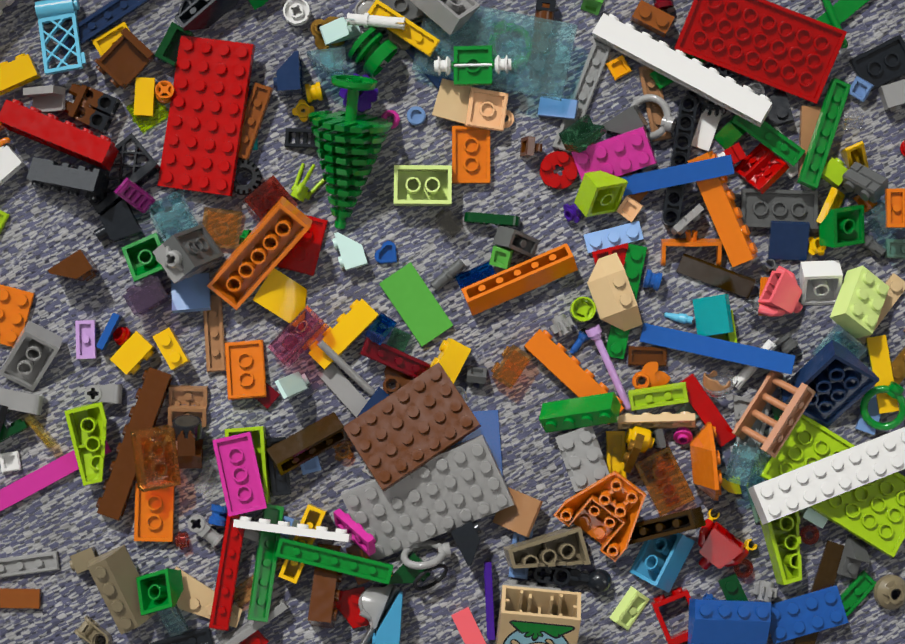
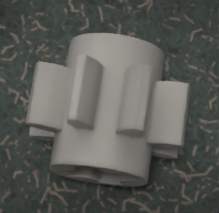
[550,314,574,337]
[753,580,778,602]

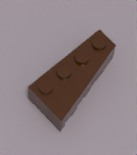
[308,543,345,629]

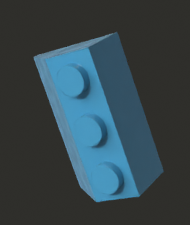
[629,533,695,593]

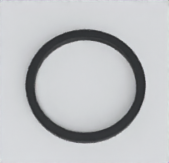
[413,564,448,591]

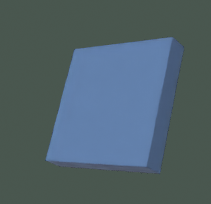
[171,273,211,313]

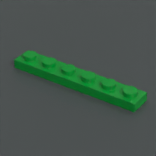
[797,77,851,190]
[606,243,647,360]
[247,504,284,623]
[275,537,394,584]

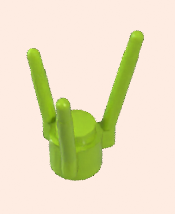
[290,163,326,202]

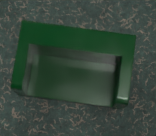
[154,22,195,68]

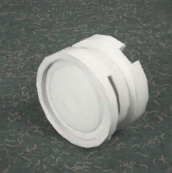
[283,0,311,26]

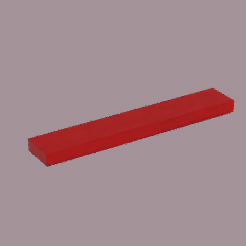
[209,513,247,631]

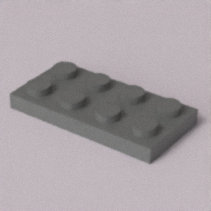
[740,188,818,230]

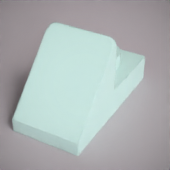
[319,17,361,46]

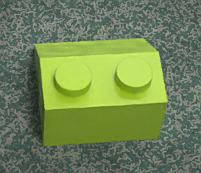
[574,170,628,217]

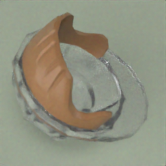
[701,370,738,399]

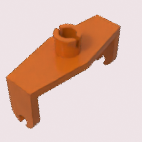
[661,230,722,266]

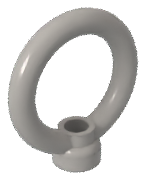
[629,94,677,140]
[400,540,452,570]

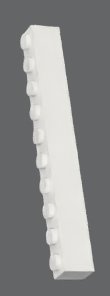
[592,13,772,127]

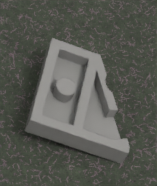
[669,203,704,236]

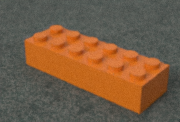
[207,196,312,310]

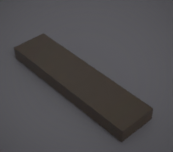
[676,253,756,298]

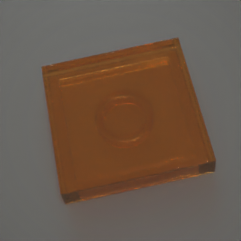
[202,207,243,250]

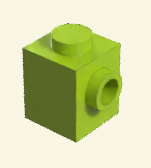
[821,157,848,188]

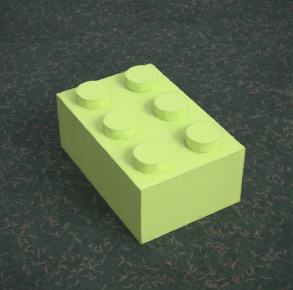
[394,165,452,206]
[830,266,890,338]

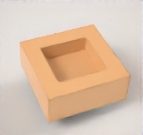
[616,195,643,222]

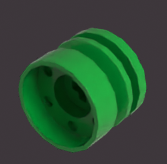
[347,27,398,78]

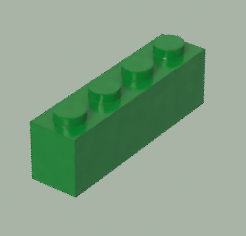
[539,392,621,433]

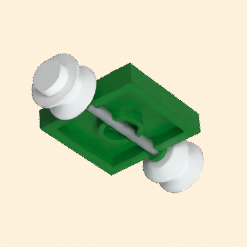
[434,45,512,86]

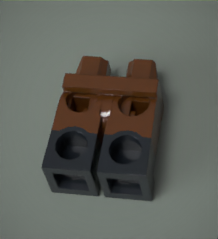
[65,84,121,135]

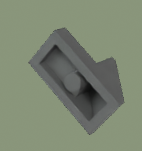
[837,537,870,579]

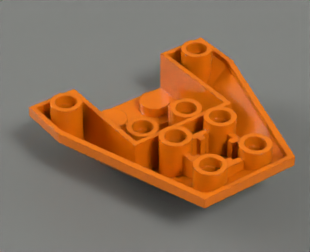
[690,422,722,501]
[553,470,646,562]

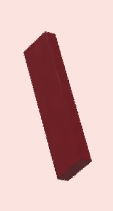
[360,336,431,378]

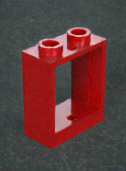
[650,587,691,644]

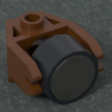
[172,415,203,469]

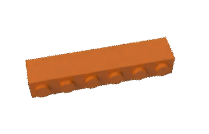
[687,151,758,268]
[461,243,578,316]
[523,329,624,425]

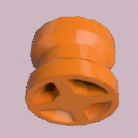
[155,80,174,104]

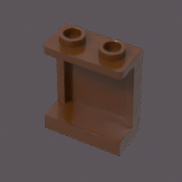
[94,27,155,90]

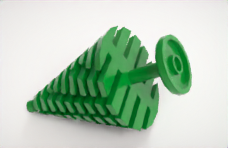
[308,75,393,229]

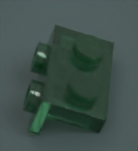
[559,115,607,153]

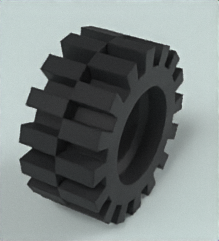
[233,160,262,195]

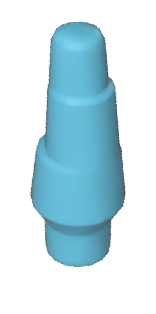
[664,312,693,324]

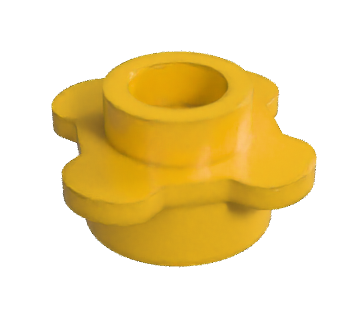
[292,99,315,122]
[808,237,826,256]

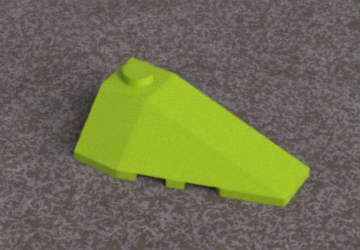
[64,402,107,486]

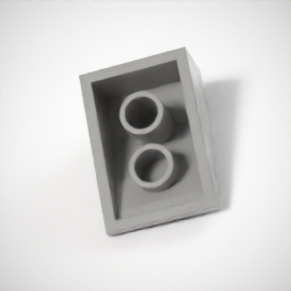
[0,320,63,391]

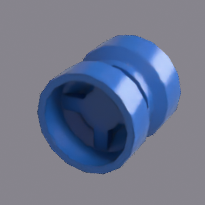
[208,504,228,526]

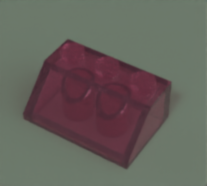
[268,305,328,367]

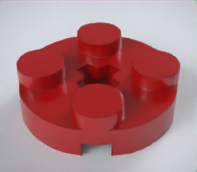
[539,151,578,190]

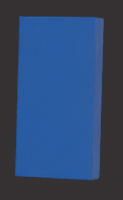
[96,313,123,350]

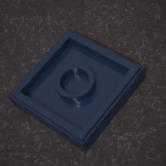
[768,221,810,260]

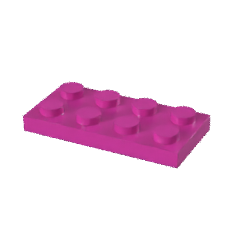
[571,126,657,180]
[212,432,268,516]

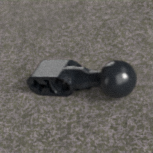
[533,566,612,594]

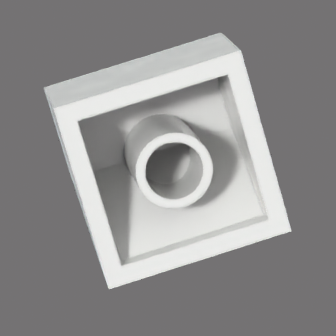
[799,260,843,305]

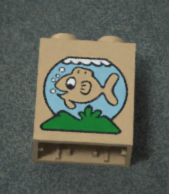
[495,585,581,644]

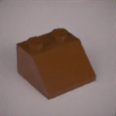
[48,249,99,282]

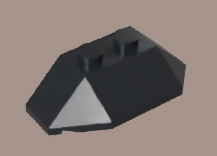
[174,0,238,30]

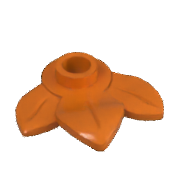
[632,362,671,389]

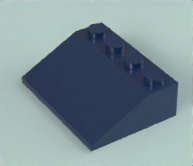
[781,340,879,428]

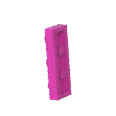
[333,508,376,556]

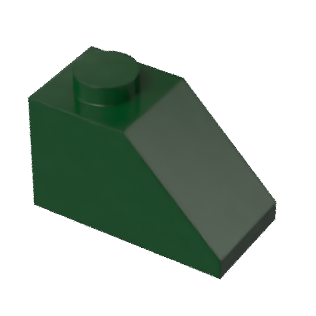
[390,552,431,584]

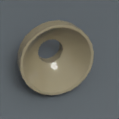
[874,574,905,610]

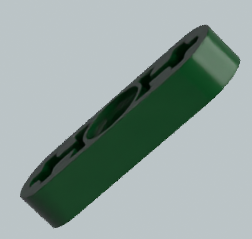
[464,212,520,227]

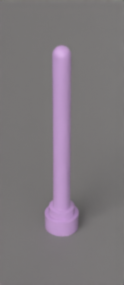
[585,324,631,411]

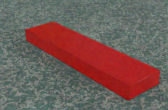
[679,373,736,447]

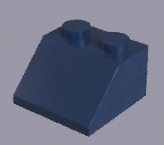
[273,51,303,96]

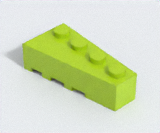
[758,511,802,585]

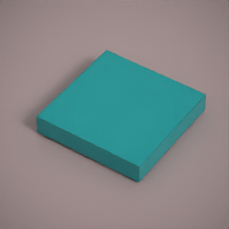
[692,294,734,336]

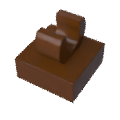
[520,136,542,158]

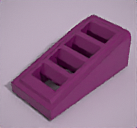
[114,177,155,214]

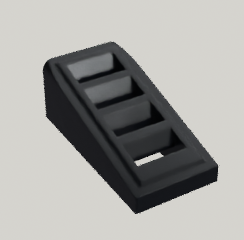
[285,128,319,149]

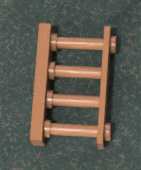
[732,370,816,458]

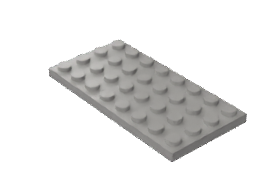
[341,435,514,560]

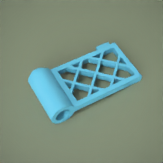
[35,0,86,75]

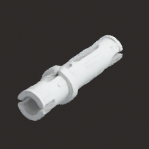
[347,13,406,30]
[731,339,777,390]

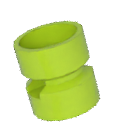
[570,296,596,323]

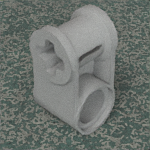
[84,384,122,404]

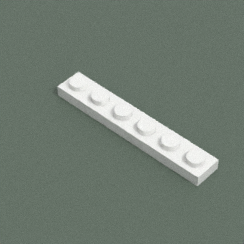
[233,516,352,542]

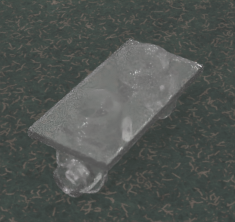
[194,454,220,497]

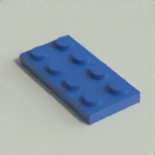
[769,585,849,644]

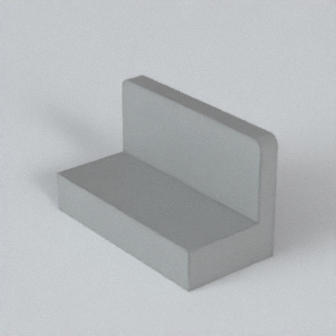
[23,85,66,113]

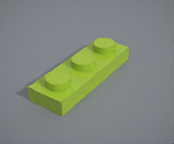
[628,382,689,411]

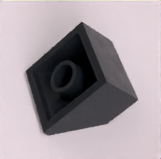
[450,521,482,567]

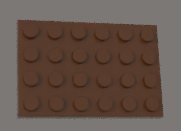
[343,362,481,491]

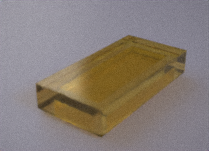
[25,415,59,448]

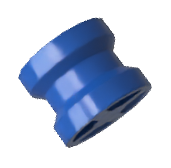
[643,269,663,291]

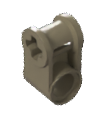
[74,615,112,644]

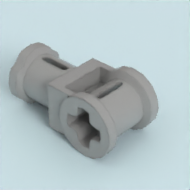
[187,514,224,548]

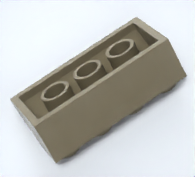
[87,544,157,635]

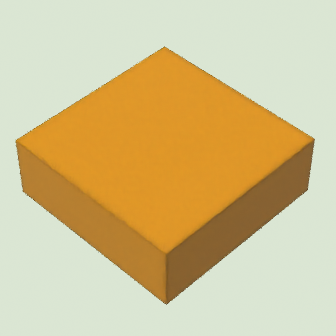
[606,55,632,81]

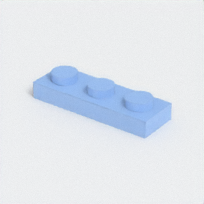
[583,221,644,253]

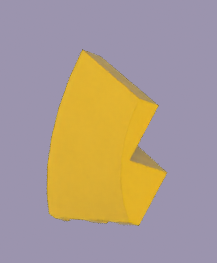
[253,268,307,331]

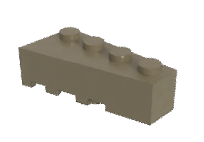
[503,525,591,569]

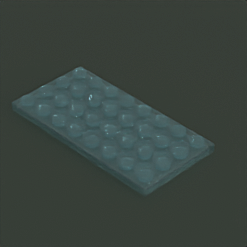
[412,6,578,101]

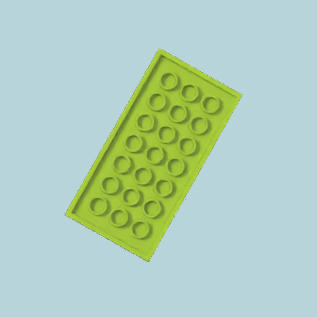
[759,414,905,558]

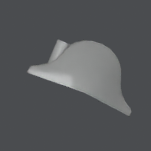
[358,583,393,630]

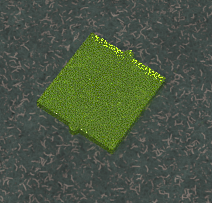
[126,96,169,133]

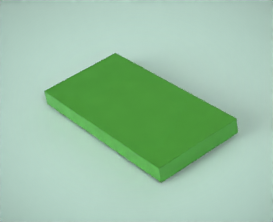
[379,262,453,347]

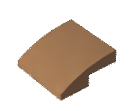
[168,385,208,427]
[493,487,543,538]

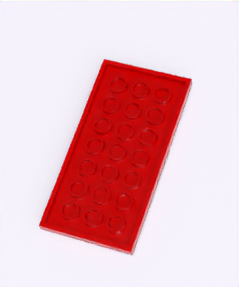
[674,0,847,104]
[157,35,255,197]

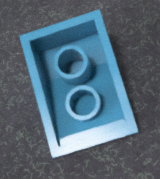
[372,591,403,644]

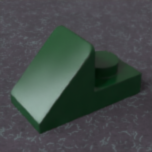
[0,419,31,443]

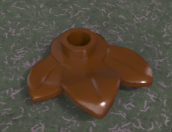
[383,366,413,395]

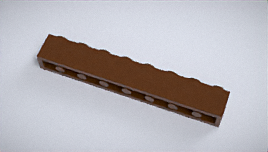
[96,367,173,521]

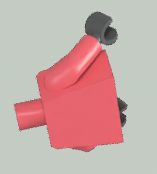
[744,259,803,317]

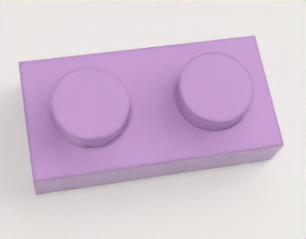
[75,320,97,359]

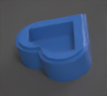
[374,241,397,264]

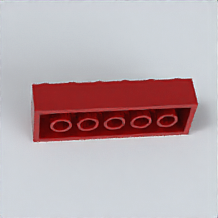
[0,99,119,172]

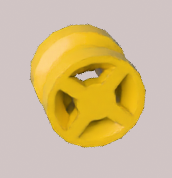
[305,82,323,103]

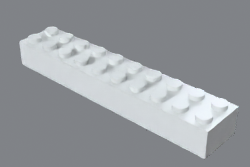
[748,427,905,525]

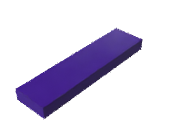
[484,561,495,640]

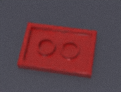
[277,215,328,276]

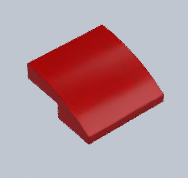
[735,143,790,194]

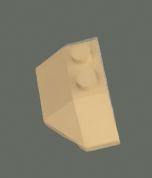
[587,253,643,331]

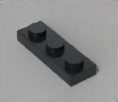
[266,437,291,496]

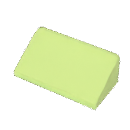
[609,586,650,631]

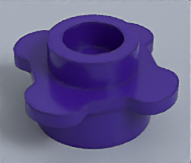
[563,204,582,223]

